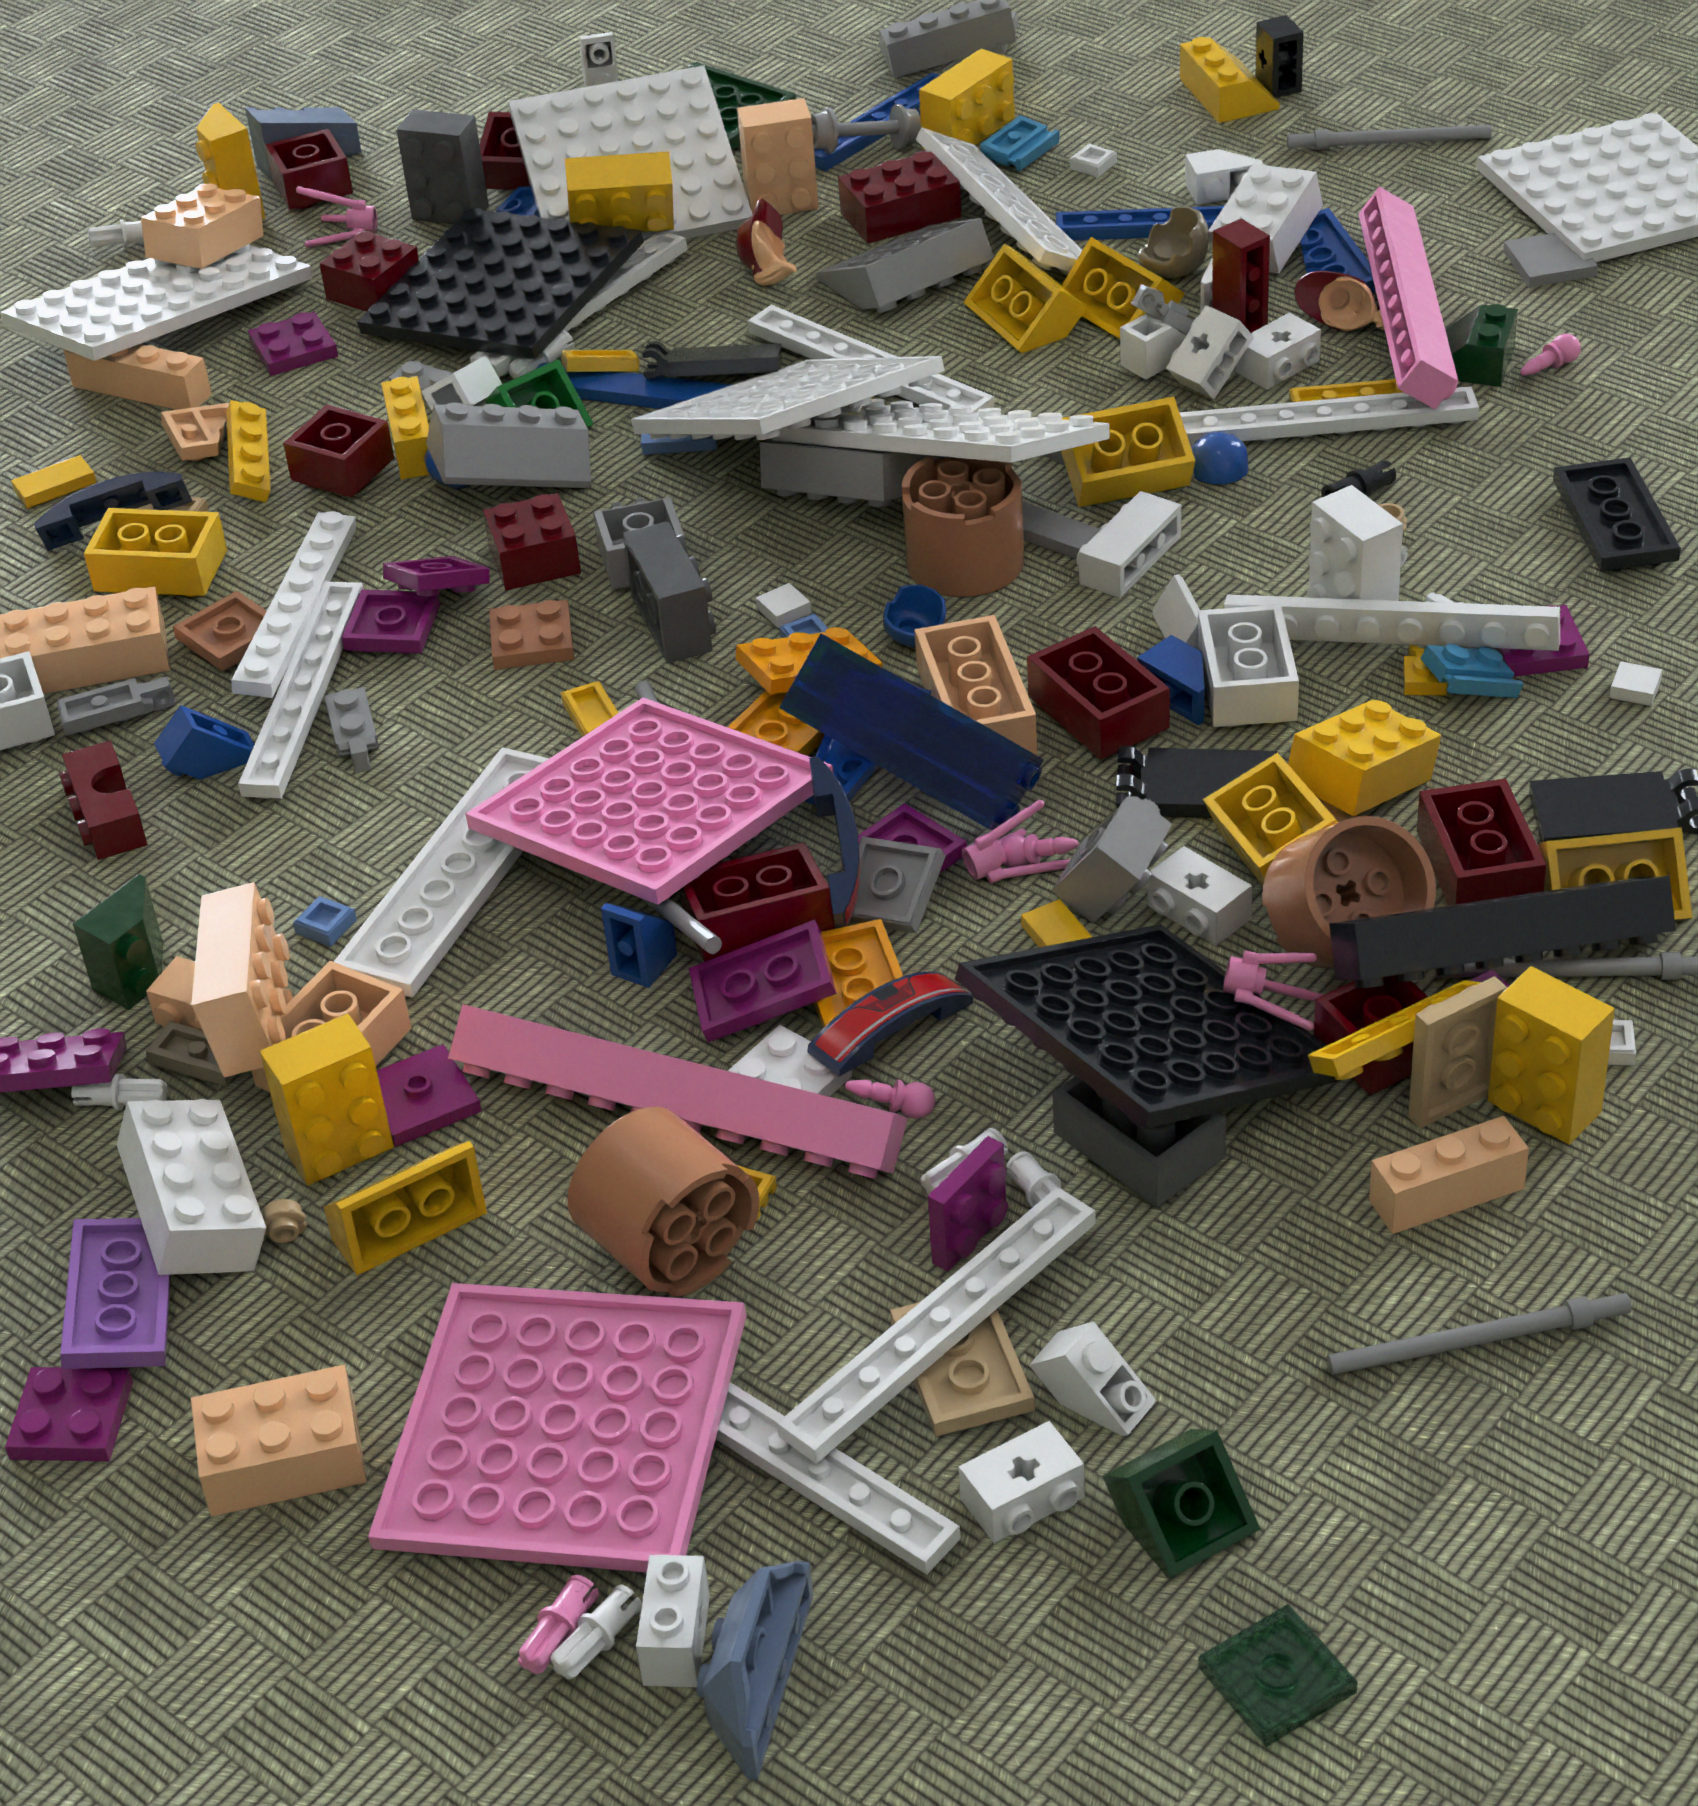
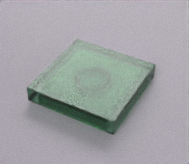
[1198,1604,1358,1747]

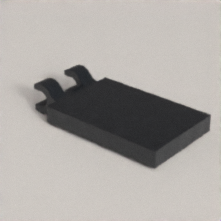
[642,341,782,378]
[1116,746,1277,818]
[1529,769,1698,843]

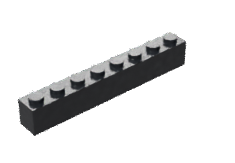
[1329,876,1676,988]

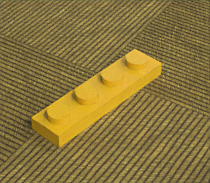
[226,400,271,503]
[1308,980,1482,1080]

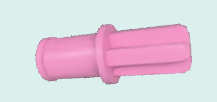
[518,1575,599,1674]

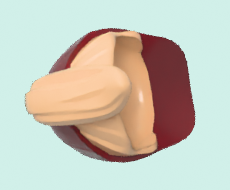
[736,199,797,286]
[1294,271,1385,331]

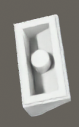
[1153,574,1200,649]

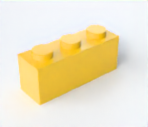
[381,376,430,480]

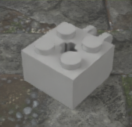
[593,497,685,590]
[1052,797,1172,924]

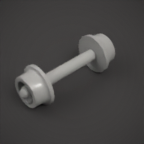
[810,104,921,154]

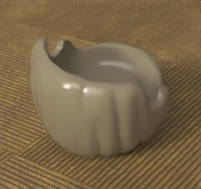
[1138,207,1209,279]

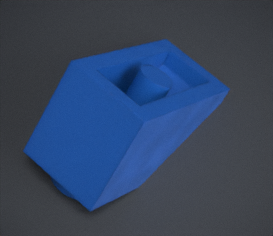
[1137,635,1204,725]
[154,705,255,780]
[601,903,677,988]

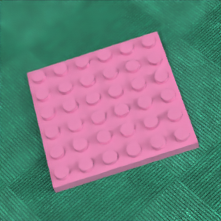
[466,698,833,905]
[368,1283,747,1573]

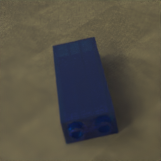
[779,633,1044,830]

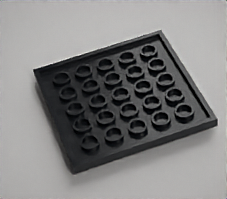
[357,208,644,360]
[955,924,1342,1129]

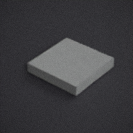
[1503,233,1598,288]
[850,836,946,934]

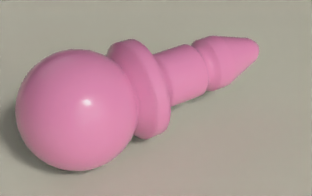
[1520,334,1581,376]
[1000,834,1079,868]
[845,1079,935,1119]

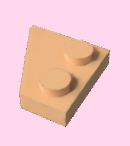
[161,403,229,461]

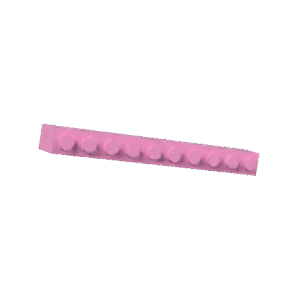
[1358,186,1458,409]
[448,1004,908,1179]

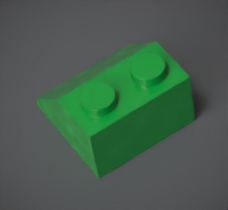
[484,359,594,428]

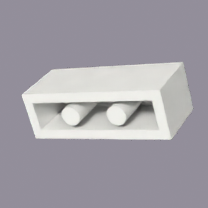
[1076,491,1181,598]

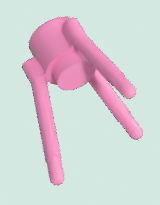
[296,187,377,247]
[961,800,1071,884]
[1223,950,1324,1031]

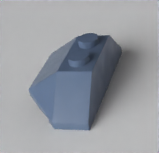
[697,1561,813,1781]

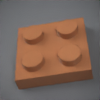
[173,591,267,671]
[489,599,574,670]

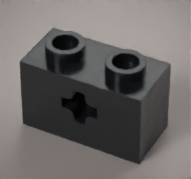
[1255,15,1304,98]

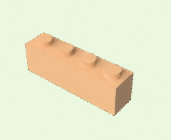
[64,344,212,410]

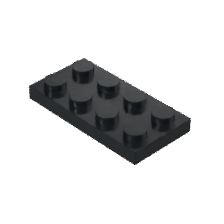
[1553,457,1681,571]

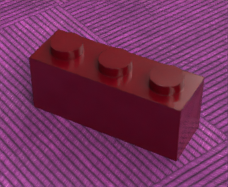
[1212,218,1270,333]

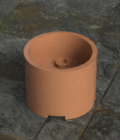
[902,456,1024,597]
[1262,816,1436,969]
[568,1107,759,1297]

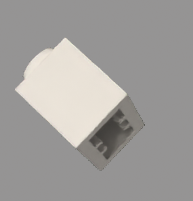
[1166,305,1254,400]
[1236,313,1321,390]
[1148,846,1252,946]
[958,1421,1085,1543]
[636,1555,710,1687]

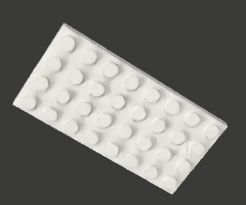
[1,243,312,361]
[772,399,1110,463]

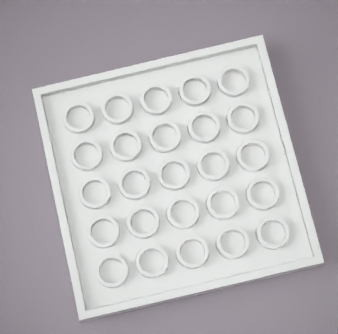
[509,65,752,241]
[1477,113,1698,262]
[631,356,945,440]

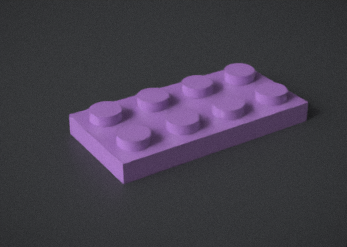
[60,1218,171,1369]

